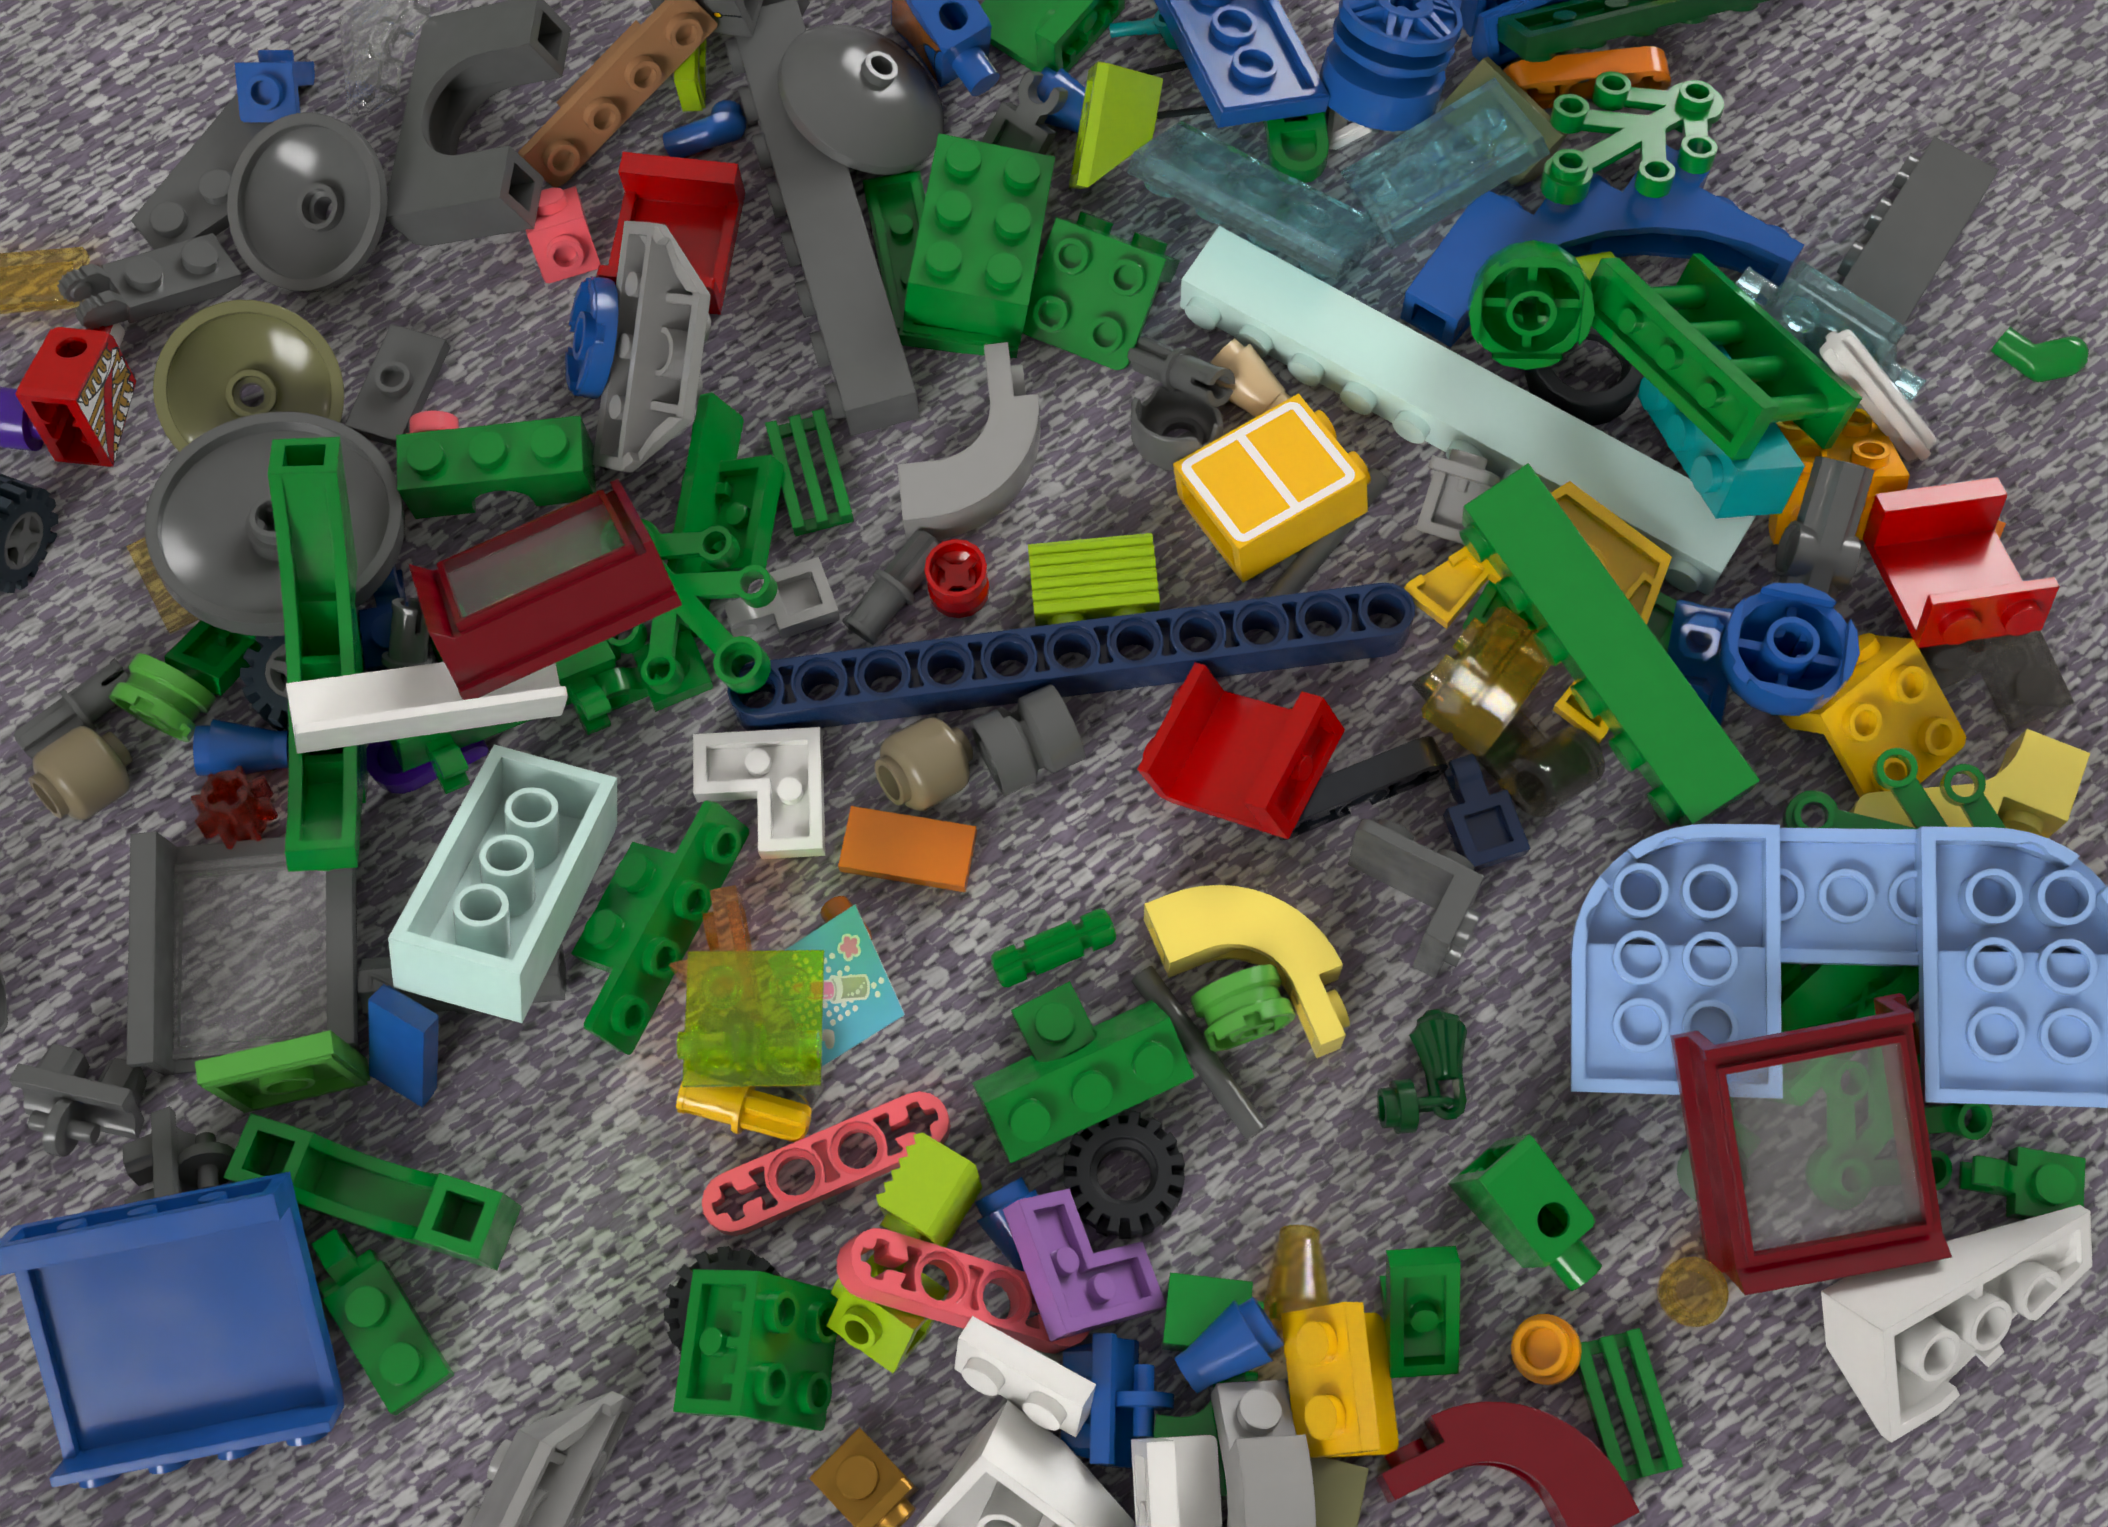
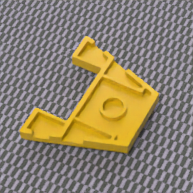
[1404,481,1672,745]

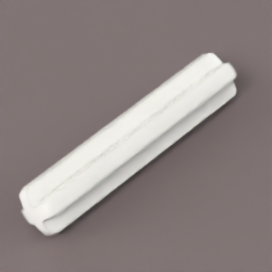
[1820,329,1936,461]

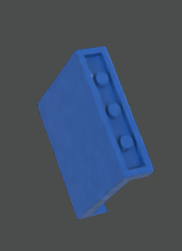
[0,1172,344,1488]

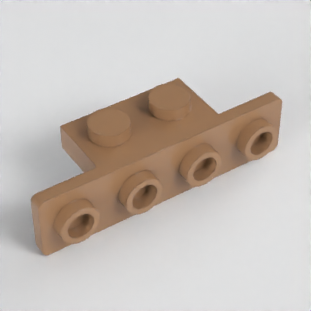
[518,0,717,188]

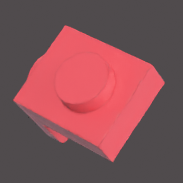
[526,186,600,284]

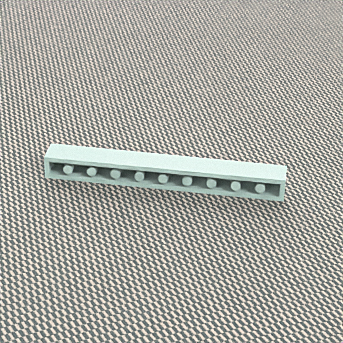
[1180,226,1756,596]

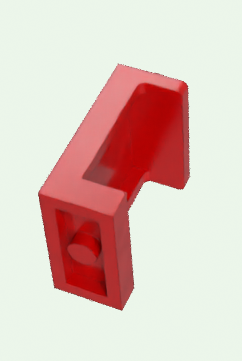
[596,152,746,315]

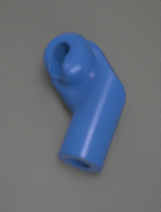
[663,100,747,158]

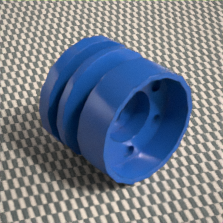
[1319,0,1463,132]

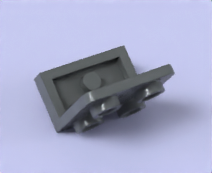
[1348,819,1485,979]

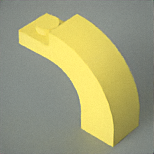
[1144,885,1350,1058]

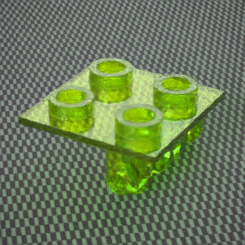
[677,950,825,1087]

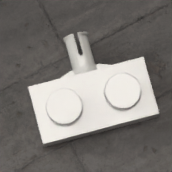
[954,1316,1096,1437]

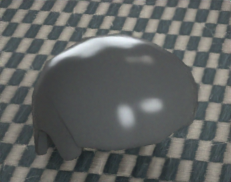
[1131,386,1223,471]

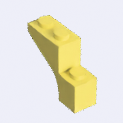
[1849,729,2090,838]

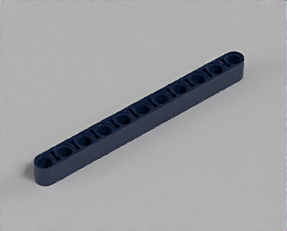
[727,583,1415,731]

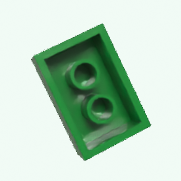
[903,133,1055,345]

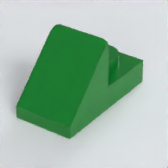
[1379,1246,1461,1378]

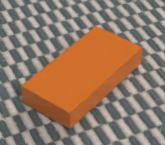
[838,806,977,892]

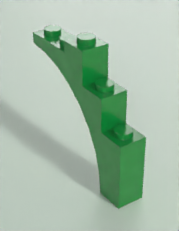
[268,437,368,872]

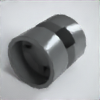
[970,684,1086,797]

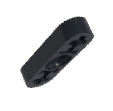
[1278,736,1448,840]

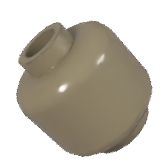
[875,717,973,811]
[28,726,132,820]

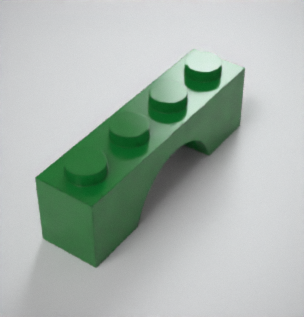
[223,1113,522,1271]

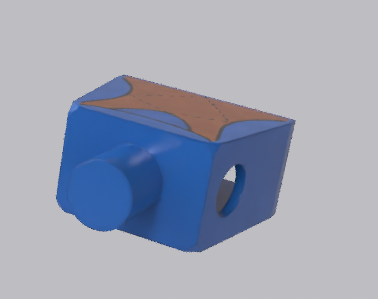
[891,0,1000,96]

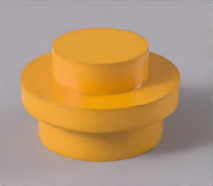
[1511,1314,1582,1385]

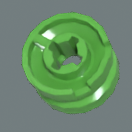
[108,653,216,742]
[1190,964,1296,1052]

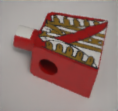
[15,323,136,467]

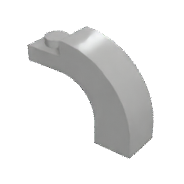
[897,342,1041,541]
[1210,1379,1316,1527]

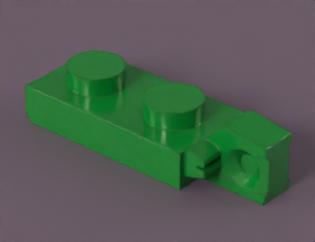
[311,1228,455,1416]

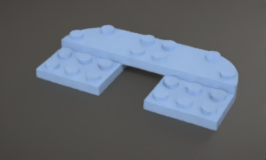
[1570,824,2108,1108]

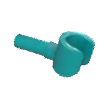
[1109,10,1178,50]

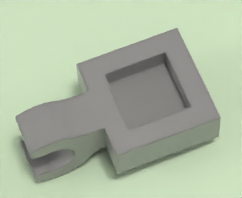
[724,557,840,639]

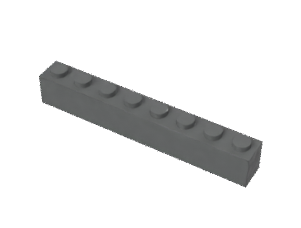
[724,0,920,436]

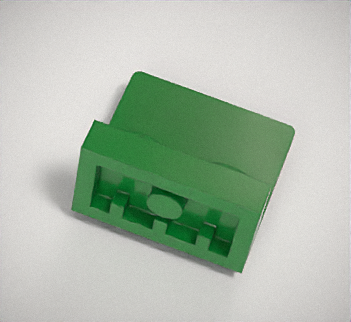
[981,0,1125,73]
[673,1269,838,1431]

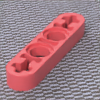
[702,1091,951,1236]
[837,1228,1090,1354]

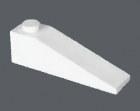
[1821,1205,2092,1443]
[914,1401,1136,1527]

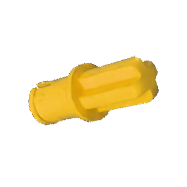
[676,1071,812,1142]

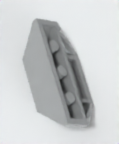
[592,221,711,473]
[459,1391,636,1527]

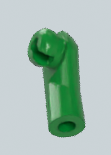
[1990,327,2089,382]

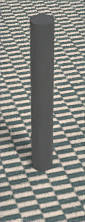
[1263,468,1389,598]
[1131,966,1268,1141]

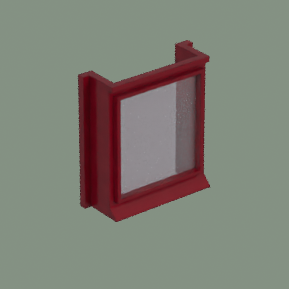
[408,479,682,700]
[1670,993,1952,1295]

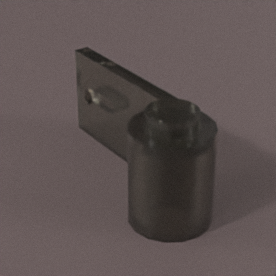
[1412,648,1605,817]

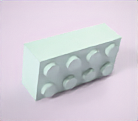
[388,744,617,1023]

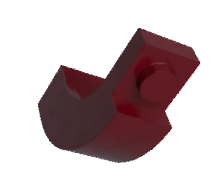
[1375,1402,1640,1527]

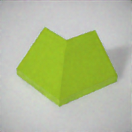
[1069,61,1163,189]

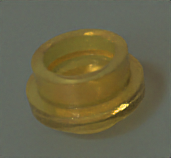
[1657,1257,1729,1327]

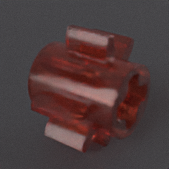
[190,766,278,849]

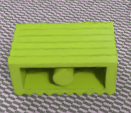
[1028,533,1160,626]
[876,1132,983,1247]

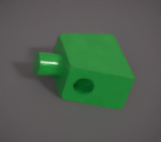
[1448,1134,1602,1291]

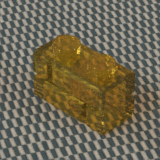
[1421,606,1551,756]

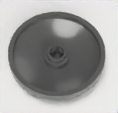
[145,412,405,636]

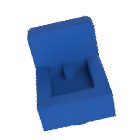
[235,50,315,122]

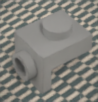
[1415,449,1501,545]

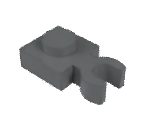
[981,71,1068,155]

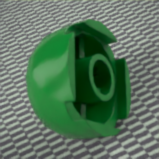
[1468,240,1595,370]

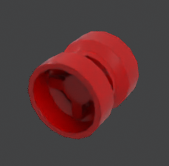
[924,539,990,618]

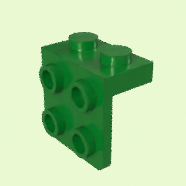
[1023,211,1180,370]

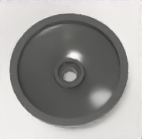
[778,24,944,175]
[227,112,388,293]

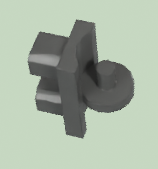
[9,1043,147,1157]
[123,1106,235,1204]

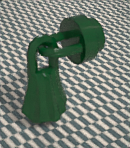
[1377,1009,1467,1134]

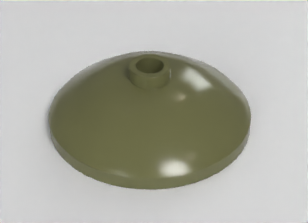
[153,300,345,452]

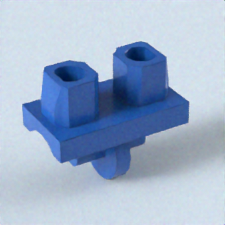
[1667,600,1734,725]
[1061,1333,1174,1469]

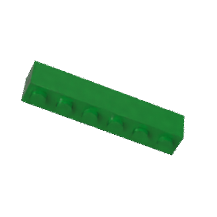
[1459,463,1760,827]

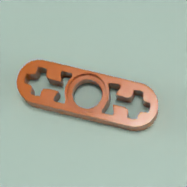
[1503,46,1671,109]

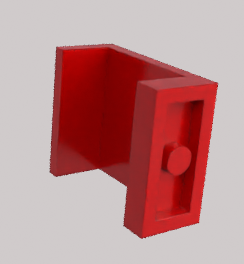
[1862,477,2060,648]
[1137,662,1345,839]

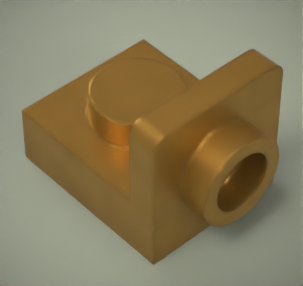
[809,1427,919,1527]

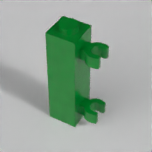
[388,640,621,794]

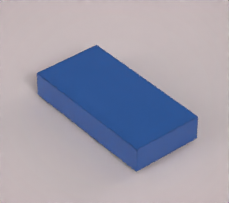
[368,984,439,1108]

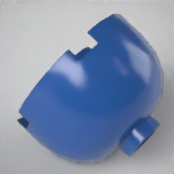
[1720,583,1860,716]

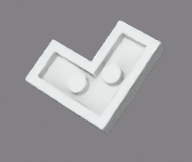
[693,727,825,859]

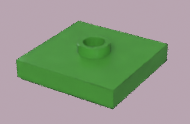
[195,1030,371,1113]

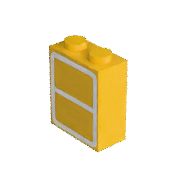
[1173,393,1371,583]

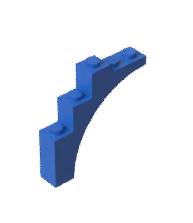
[1400,145,1804,348]

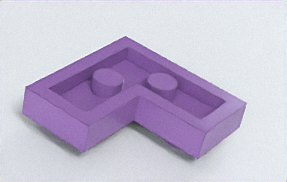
[1003,1189,1167,1342]

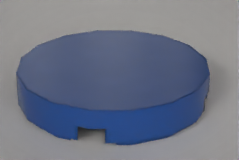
[565,276,619,399]

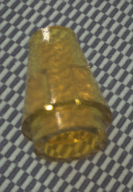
[1264,1225,1331,1330]

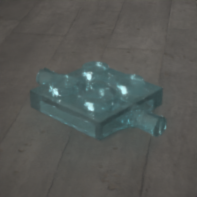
[1736,260,1927,403]

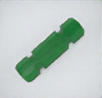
[991,908,1116,988]

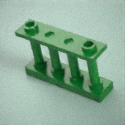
[1590,253,1863,460]

